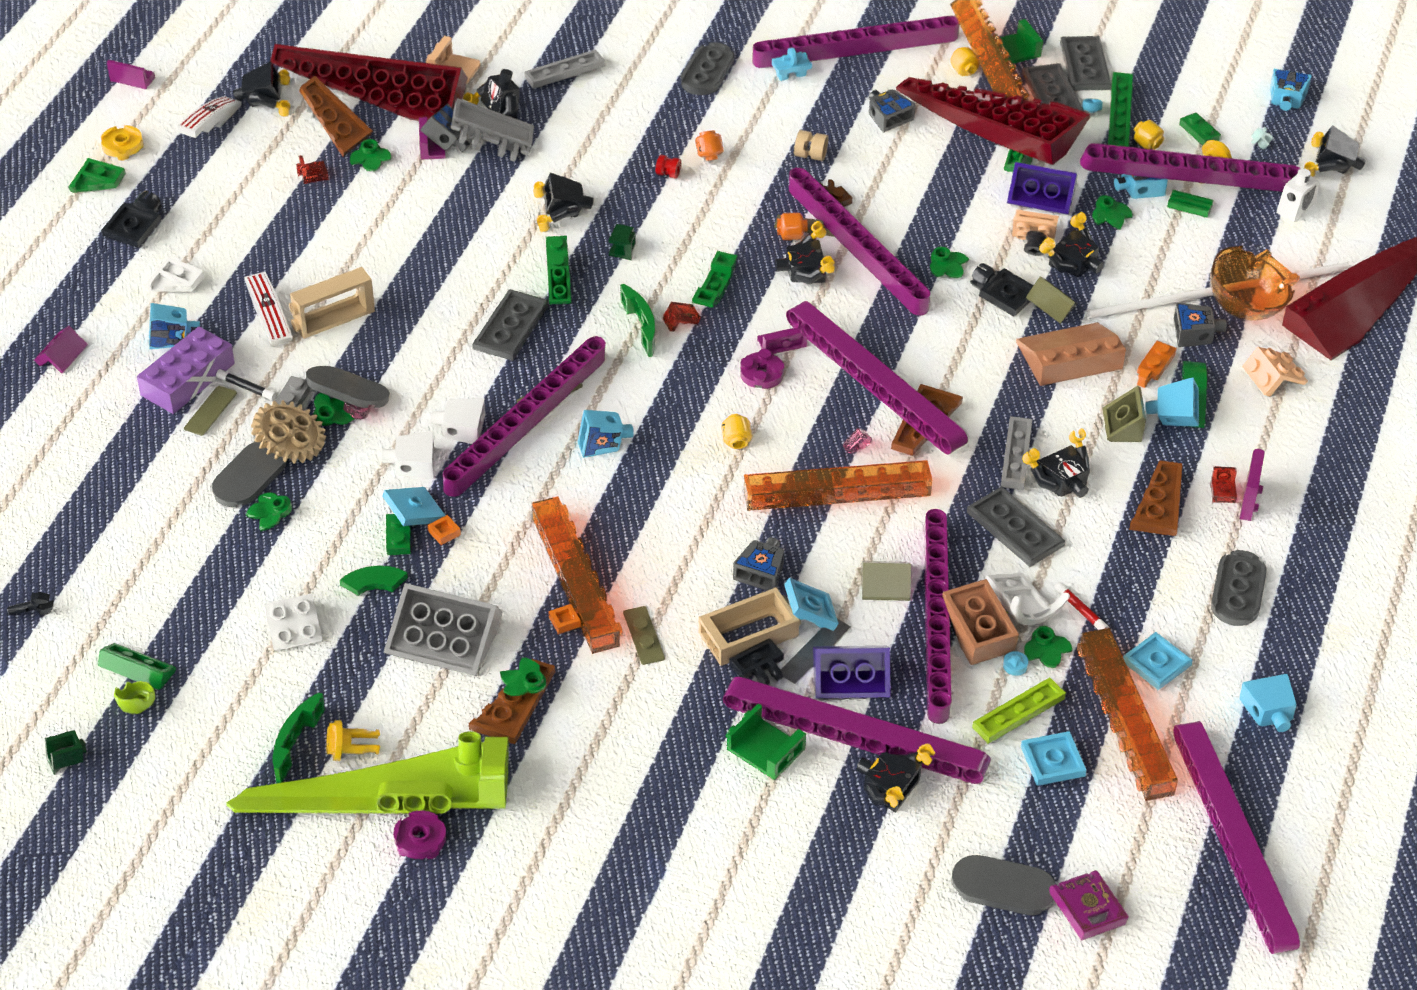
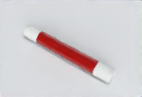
[1054,582,1109,634]

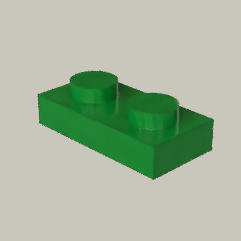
[1179,112,1221,146]
[386,514,411,555]

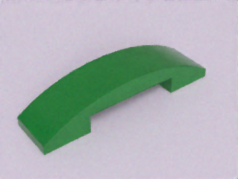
[692,251,738,308]
[620,284,655,357]
[1182,361,1207,428]
[273,693,325,783]

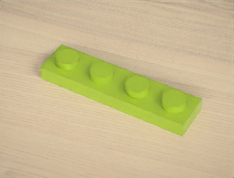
[972,677,1066,744]

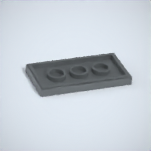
[1060,36,1111,91]
[1022,63,1085,112]
[472,289,549,361]
[967,486,1065,567]

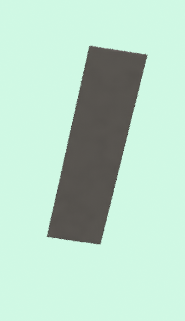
[781,619,851,684]

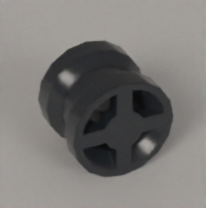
[1024,231,1047,256]

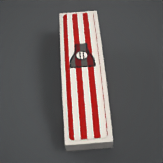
[177,96,242,138]
[244,272,292,346]

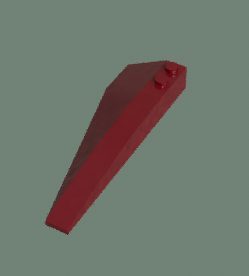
[270,44,468,121]
[1282,237,1417,360]

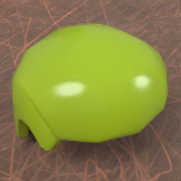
[114,681,155,715]

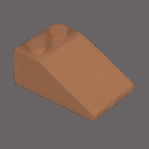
[942,579,1019,665]

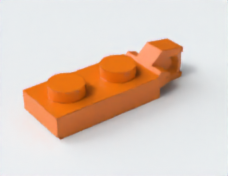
[1137,341,1177,388]

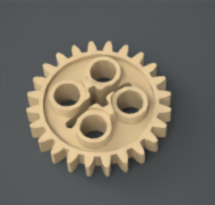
[251,400,326,464]

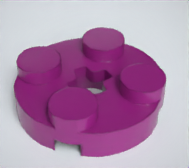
[740,349,784,389]
[393,810,446,859]

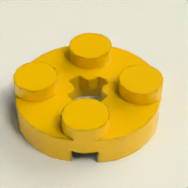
[101,125,144,160]

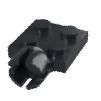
[101,191,162,248]
[970,263,1034,317]

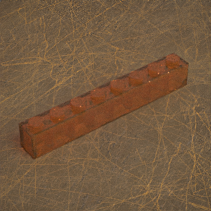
[950,0,1030,101]
[743,460,933,511]
[531,496,623,654]
[1077,628,1178,801]

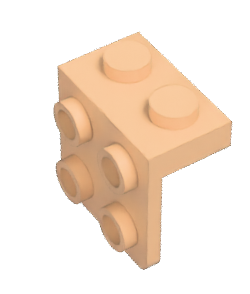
[426,36,480,85]
[1012,210,1058,240]
[1242,347,1308,397]

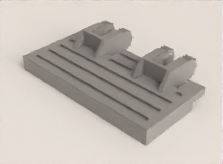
[451,98,534,162]

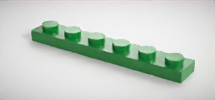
[1108,72,1133,147]

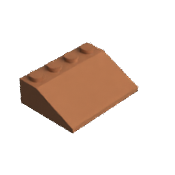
[1016,322,1126,386]

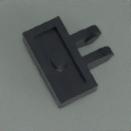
[729,638,784,685]

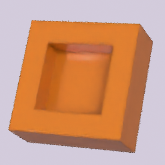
[428,515,461,545]
[549,604,581,634]

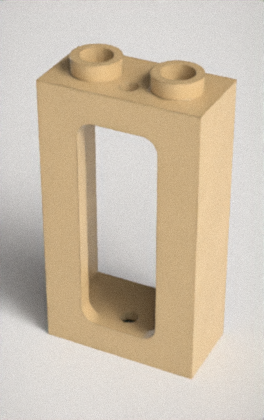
[289,267,375,339]
[698,588,801,666]

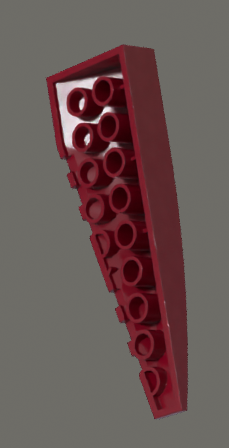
[896,77,1090,165]

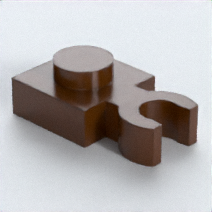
[820,179,853,207]

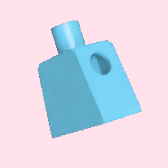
[1145,378,1199,427]
[1239,674,1296,732]

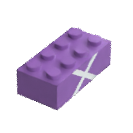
[137,326,235,414]

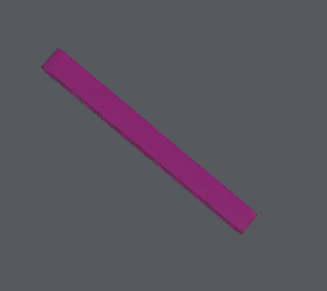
[752,16,960,68]
[1080,143,1301,192]
[789,168,930,316]
[786,301,968,455]
[443,336,606,497]
[924,509,952,724]
[723,677,991,784]
[1173,721,1300,954]

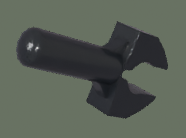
[7,592,54,616]

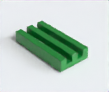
[1167,190,1214,218]

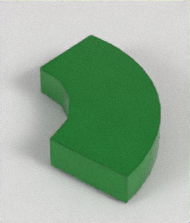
[339,565,408,596]

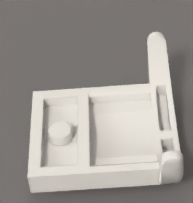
[985,573,1070,625]

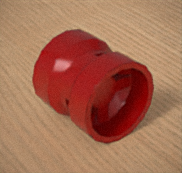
[655,154,682,179]

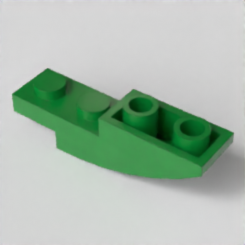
[546,236,571,305]

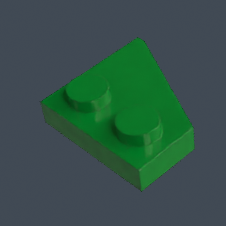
[68,158,126,193]

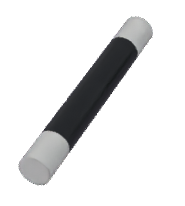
[216,369,277,401]

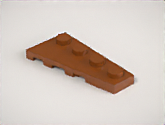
[299,76,373,157]
[891,384,963,456]
[1129,460,1183,536]
[469,659,555,744]

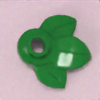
[350,139,391,172]
[1092,195,1133,230]
[930,247,969,278]
[314,393,357,426]
[246,492,292,531]
[1024,626,1072,668]
[500,657,546,696]

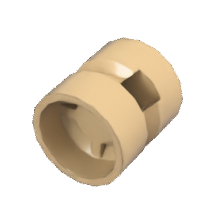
[794,130,828,161]

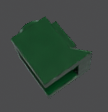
[609,224,636,261]
[44,730,86,775]

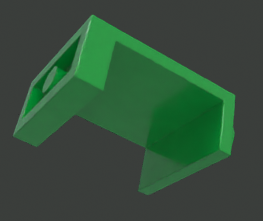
[981,19,1043,67]
[726,704,806,780]

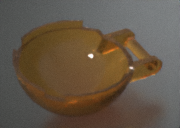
[1210,246,1300,321]

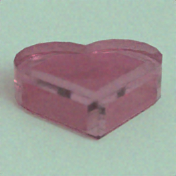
[343,402,371,420]
[843,428,872,454]

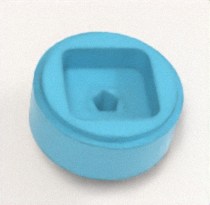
[1082,99,1103,113]
[1003,651,1028,676]

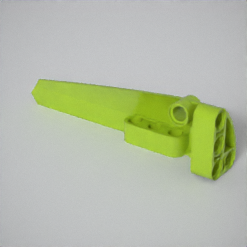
[226,731,509,814]

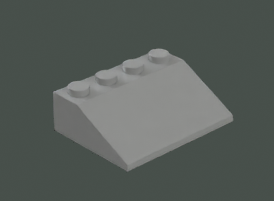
[383,583,503,676]

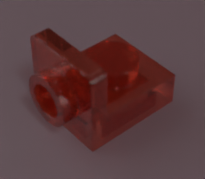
[296,155,328,184]
[663,302,701,332]
[1210,466,1237,503]

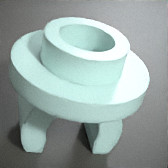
[1251,127,1273,149]

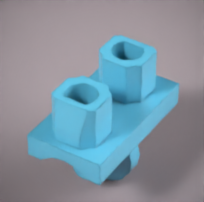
[772,48,812,81]

